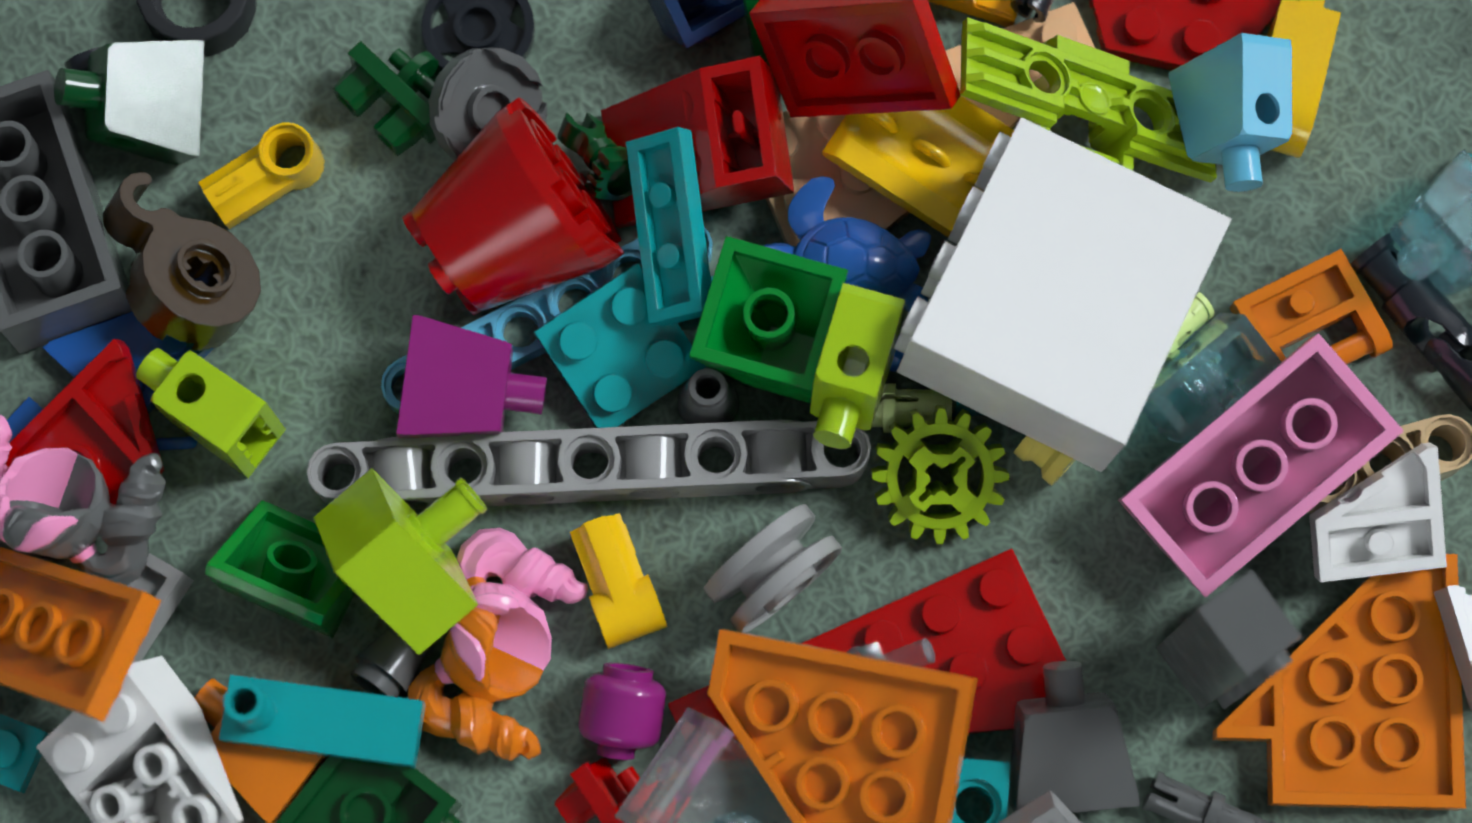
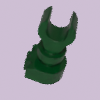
[557,112,632,201]

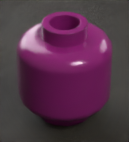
[578,662,666,760]

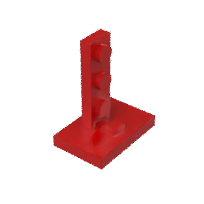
[749,0,961,118]

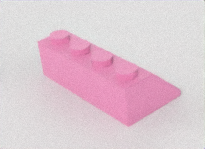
[1118,333,1404,598]

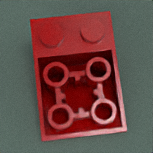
[601,56,794,228]

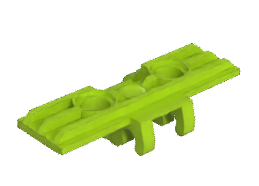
[960,17,1217,183]

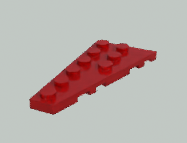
[668,548,1066,764]

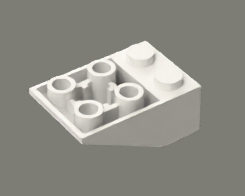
[37,656,244,823]

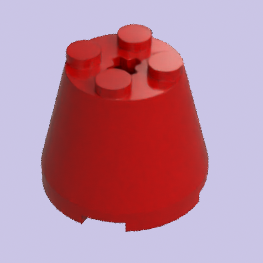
[402,97,624,316]

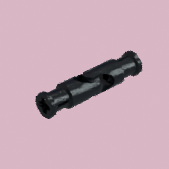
[1351,232,1472,412]

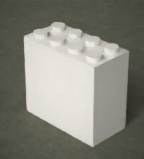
[894,117,1231,472]

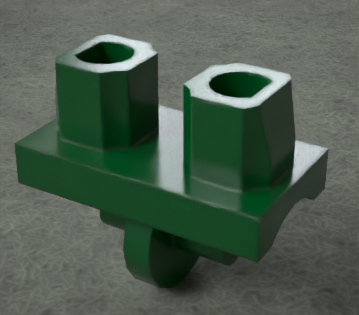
[333,41,439,156]

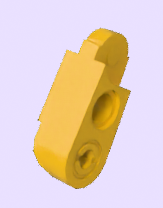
[1266,0,1341,158]

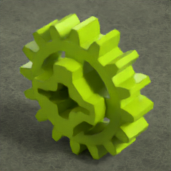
[871,405,1009,544]

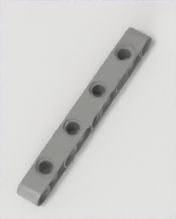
[307,420,871,510]

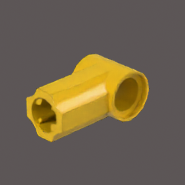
[198,122,324,230]
[570,513,668,649]

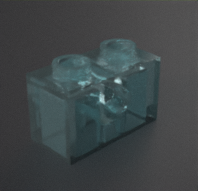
[1142,313,1282,444]

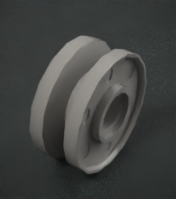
[704,504,843,633]

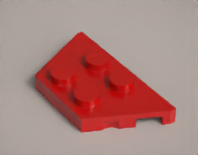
[1088,0,1281,71]
[6,339,165,504]

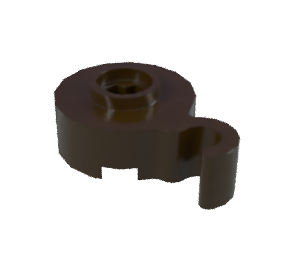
[103,172,261,351]

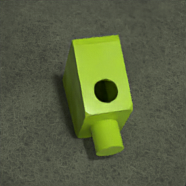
[810,283,905,449]
[136,348,286,478]

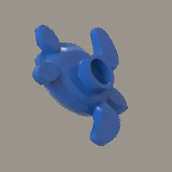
[763,176,931,313]

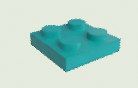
[533,263,706,428]

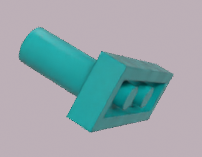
[626,127,713,327]
[219,675,426,768]

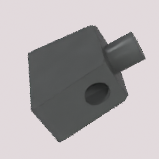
[1008,661,1140,813]

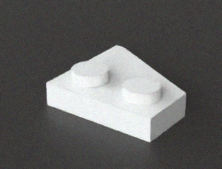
[1309,443,1447,582]

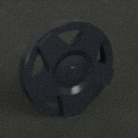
[421,0,535,71]

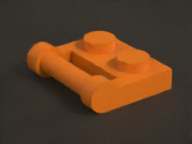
[1229,248,1393,374]

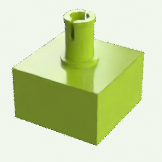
[314,468,488,655]

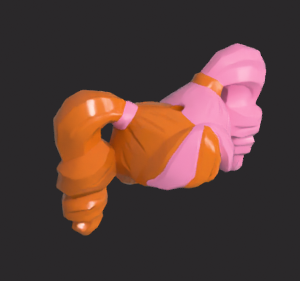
[407,528,588,761]

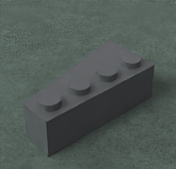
[1156,570,1302,709]

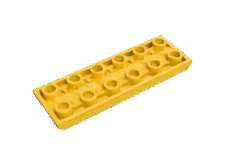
[821,96,1014,237]

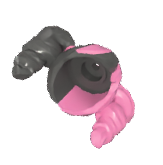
[0,415,166,586]

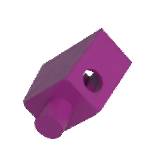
[396,315,547,439]

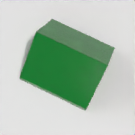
[205,500,355,639]

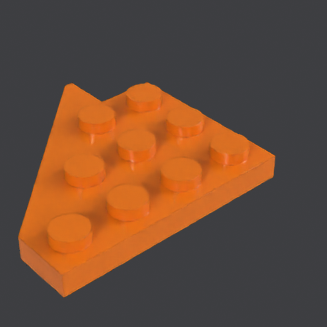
[1212,554,1466,811]
[708,629,977,823]

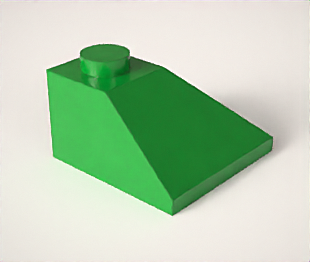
[689,236,848,403]

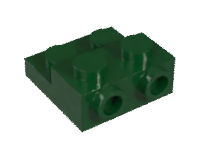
[276,756,463,823]

